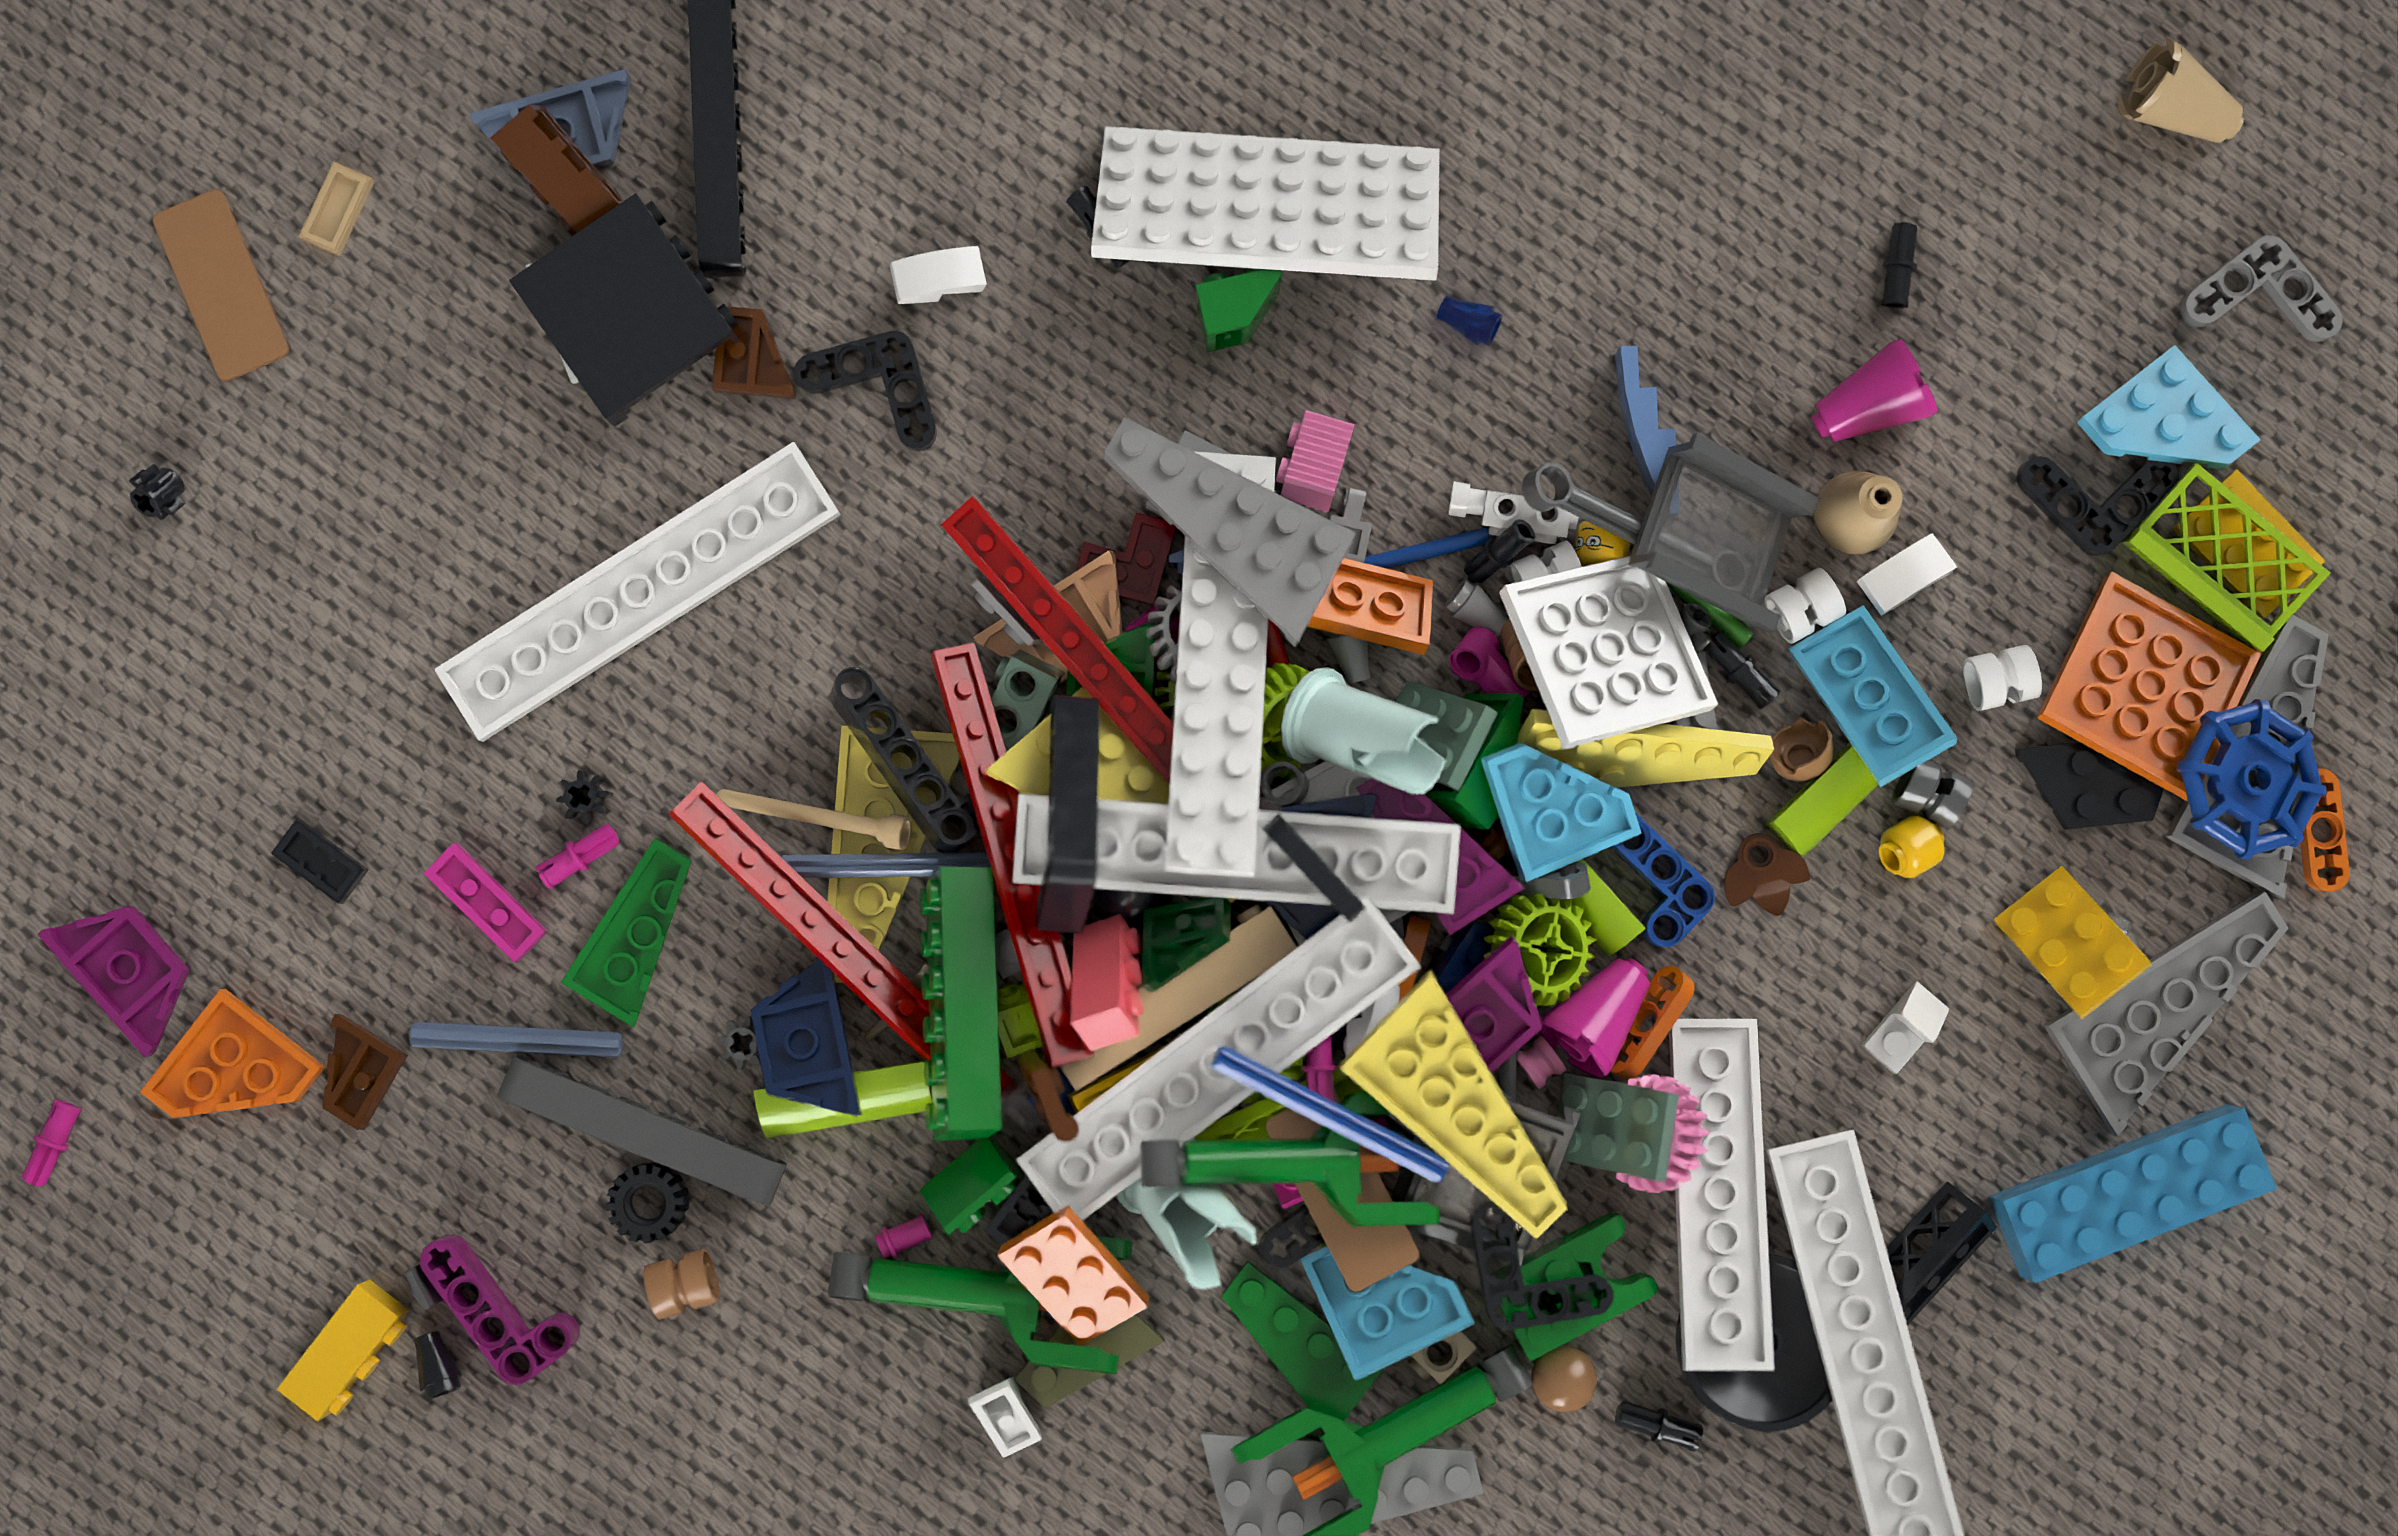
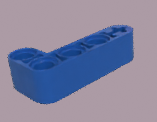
[1610,812,1715,947]

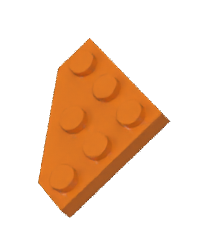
[140,989,326,1118]

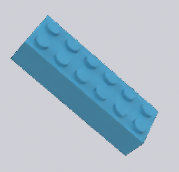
[1988,1104,2277,1283]

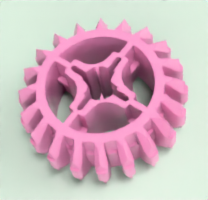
[1616,1074,1710,1193]

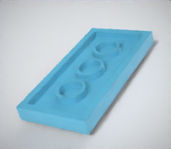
[1789,605,1957,787]

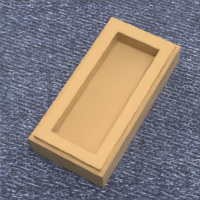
[298,161,375,256]

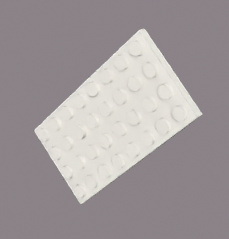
[1091,127,1439,280]

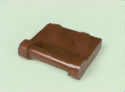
[1016,1049,1079,1143]

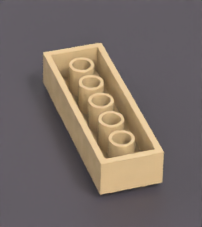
[1060,904,1297,1091]

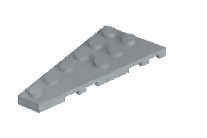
[1104,417,1356,648]
[2165,615,2329,899]
[2044,892,2289,1136]
[1200,1431,1484,1536]

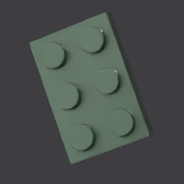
[1396,680,1498,791]
[1557,1073,1679,1182]

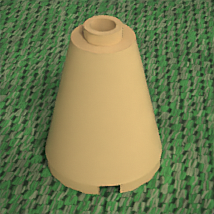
[2118,38,2244,143]
[1814,471,1902,554]

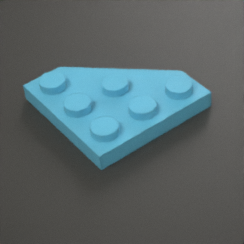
[2077,345,2261,470]
[1481,743,1642,882]
[1301,1246,1475,1380]

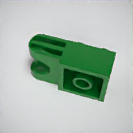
[1490,1213,1659,1362]

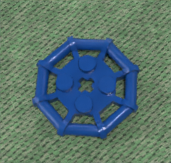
[2177,699,2327,860]

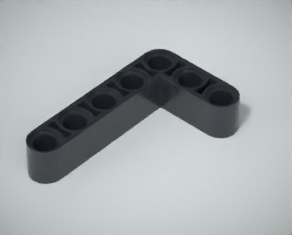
[830,667,1020,853]
[1036,695,1099,933]

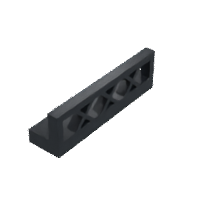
[1886,1181,1997,1326]

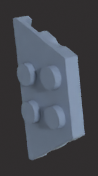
[470,69,631,181]

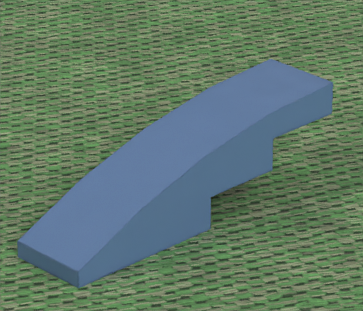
[1615,346,1679,519]

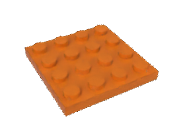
[2036,571,2261,801]

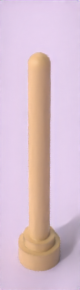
[716,789,912,850]

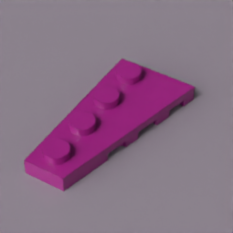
[1356,778,1525,935]

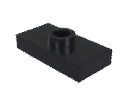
[271,819,369,904]

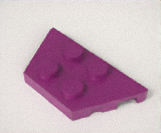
[37,906,190,1057]
[1446,935,1543,1074]

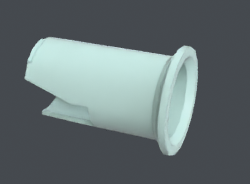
[1281,667,1446,794]
[1116,1137,1257,1290]

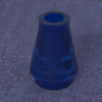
[1437,296,1503,346]

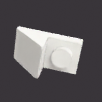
[1861,981,1949,1074]
[968,1377,1042,1458]

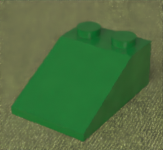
[1425,693,1524,830]

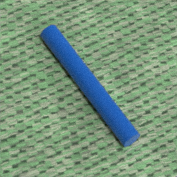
[1364,527,1489,569]

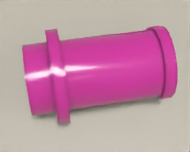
[875,1213,933,1259]

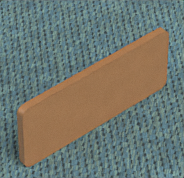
[153,189,290,381]
[1266,1090,1419,1292]

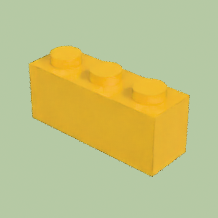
[276,1279,410,1421]

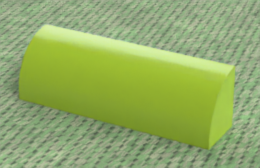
[1765,742,1879,858]
[1509,847,1646,957]
[753,1060,932,1138]

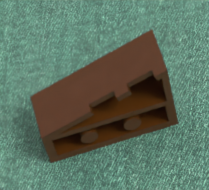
[490,105,623,236]

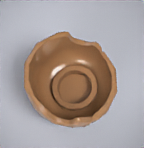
[1769,717,1835,782]
[1531,1345,1597,1413]

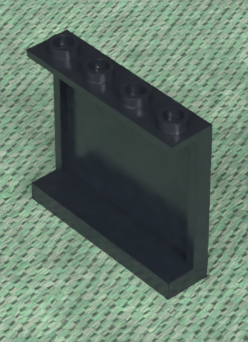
[509,193,740,427]

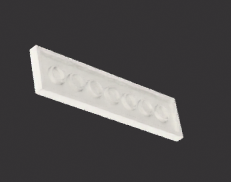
[1669,1019,1774,1371]

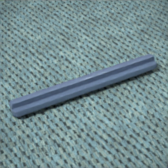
[781,852,991,878]
[409,1022,623,1058]

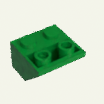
[1196,268,1282,352]
[919,1135,1021,1235]

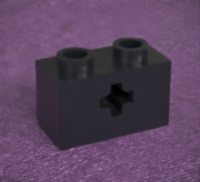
[984,1174,1053,1245]

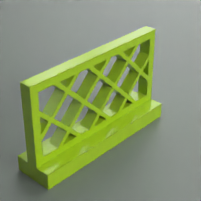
[2122,463,2330,652]

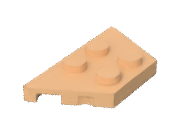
[973,550,1123,684]

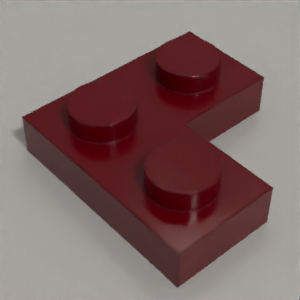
[1075,512,1177,606]

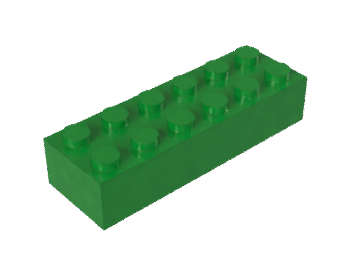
[919,867,1002,1141]

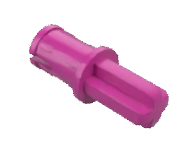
[536,824,619,889]
[1302,1035,1337,1101]
[22,1099,82,1187]

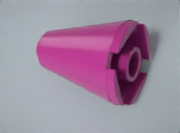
[1811,339,1938,442]
[1538,958,1650,1079]

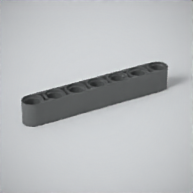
[497,1055,787,1205]

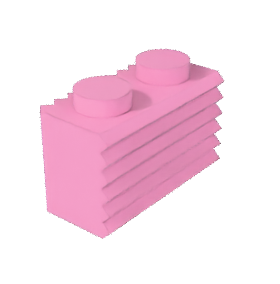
[1276,410,1355,513]

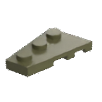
[1014,1314,1165,1408]

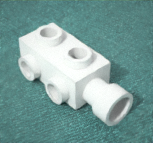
[1448,482,1578,544]

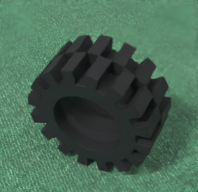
[606,1162,689,1243]

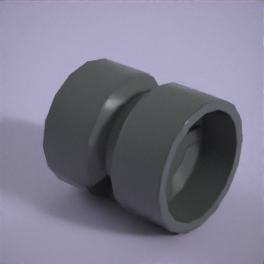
[1892,759,1974,830]

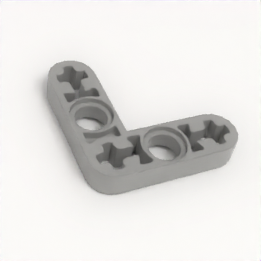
[2180,235,2343,342]

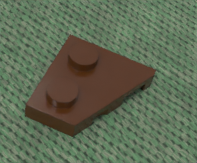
[712,306,796,399]
[323,1014,408,1130]

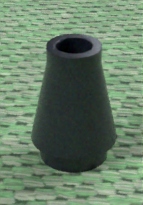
[413,1331,462,1400]

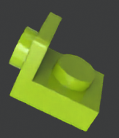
[997,984,1042,1058]

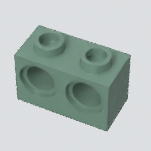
[990,649,1065,749]

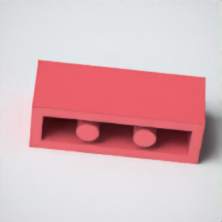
[1071,914,1143,1051]

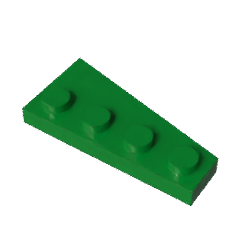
[560,837,692,1028]
[1221,1260,1384,1420]

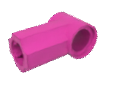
[1449,627,1530,698]

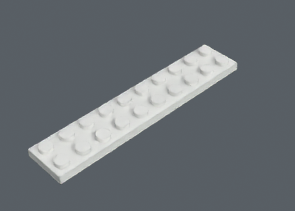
[434,442,841,742]
[1165,451,1276,877]
[1013,793,1460,913]
[1016,896,1421,1220]
[1766,1130,1964,1536]

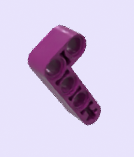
[420,1234,579,1385]

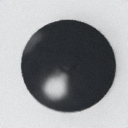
[1676,1254,1833,1432]

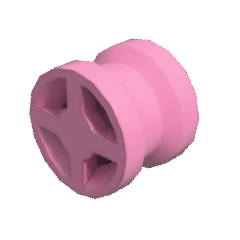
[1517,1035,1566,1090]

